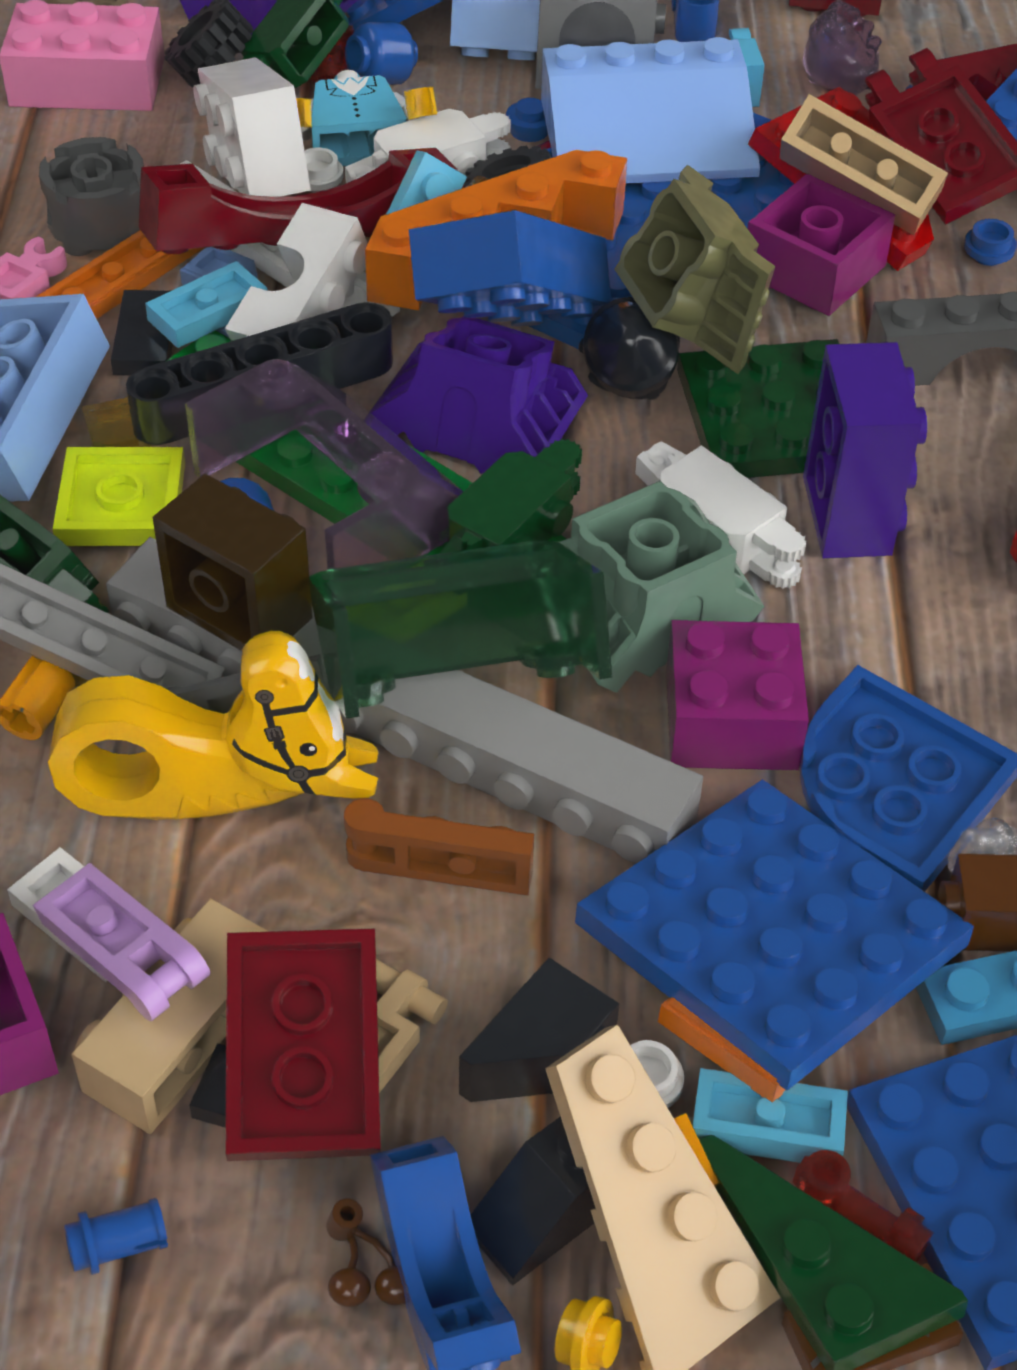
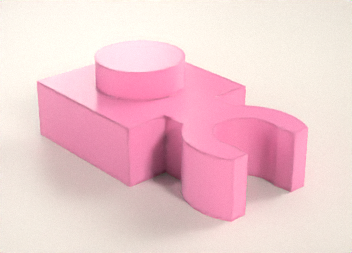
[0,236,67,299]

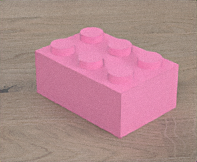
[0,0,165,111]

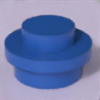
[506,98,548,142]
[964,219,1017,266]

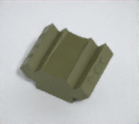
[614,165,775,374]

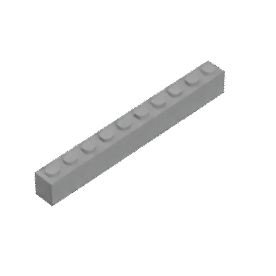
[106,537,703,863]

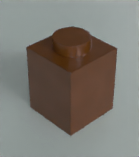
[938,854,1017,952]

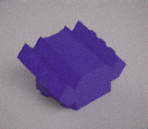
[367,316,588,474]

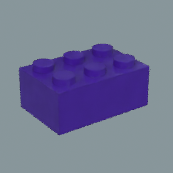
[803,342,927,559]

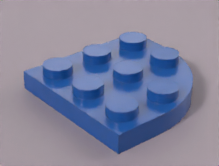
[800,665,1017,892]

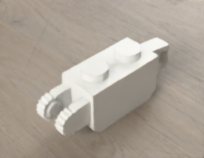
[345,109,511,183]
[635,441,807,589]

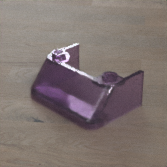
[185,359,463,606]

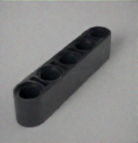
[126,302,393,445]

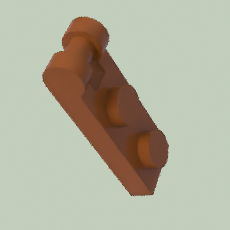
[344,798,535,896]

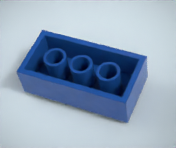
[409,210,611,327]

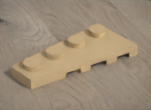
[545,1024,781,1370]

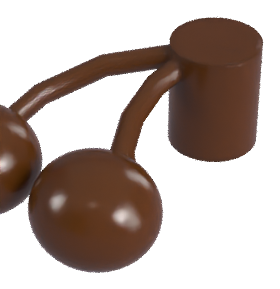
[326,1198,406,1307]

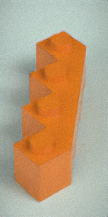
[365,150,627,311]

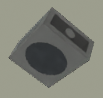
[535,0,666,89]

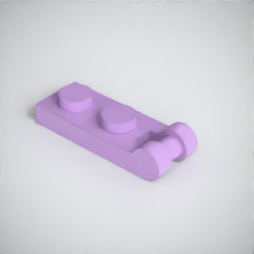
[33,863,211,1021]

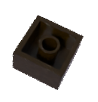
[152,473,313,651]

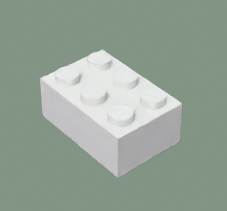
[193,57,311,197]

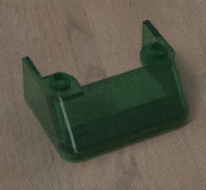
[309,541,613,719]

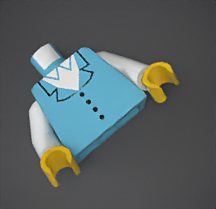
[296,70,437,166]

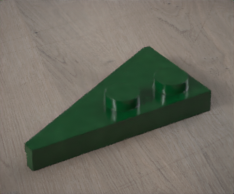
[699,1135,968,1370]

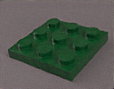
[677,339,839,478]

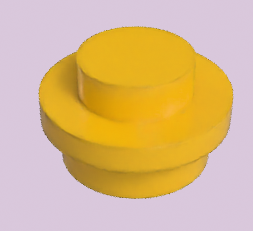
[554,1296,622,1370]

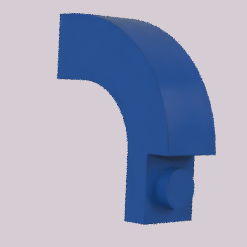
[370,1136,521,1370]

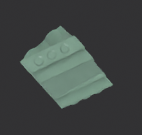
[528,481,765,693]

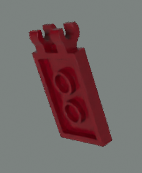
[865,48,1017,225]

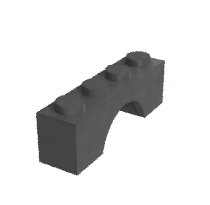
[866,291,1017,386]

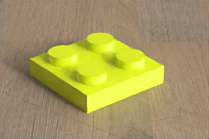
[52,447,185,546]

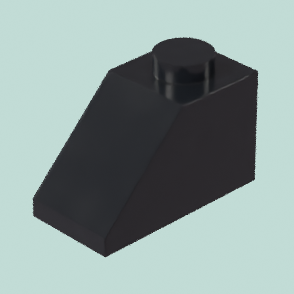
[459,958,619,1102]
[470,1116,595,1285]

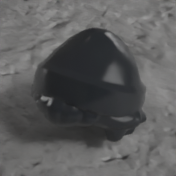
[579,297,680,400]

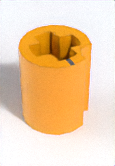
[0,655,75,740]

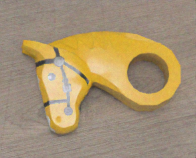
[48,630,378,820]

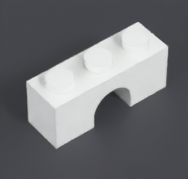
[225,203,368,341]

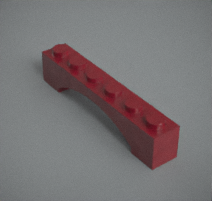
[139,148,458,254]

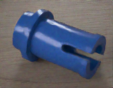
[64,1198,168,1275]

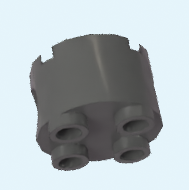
[39,137,144,256]

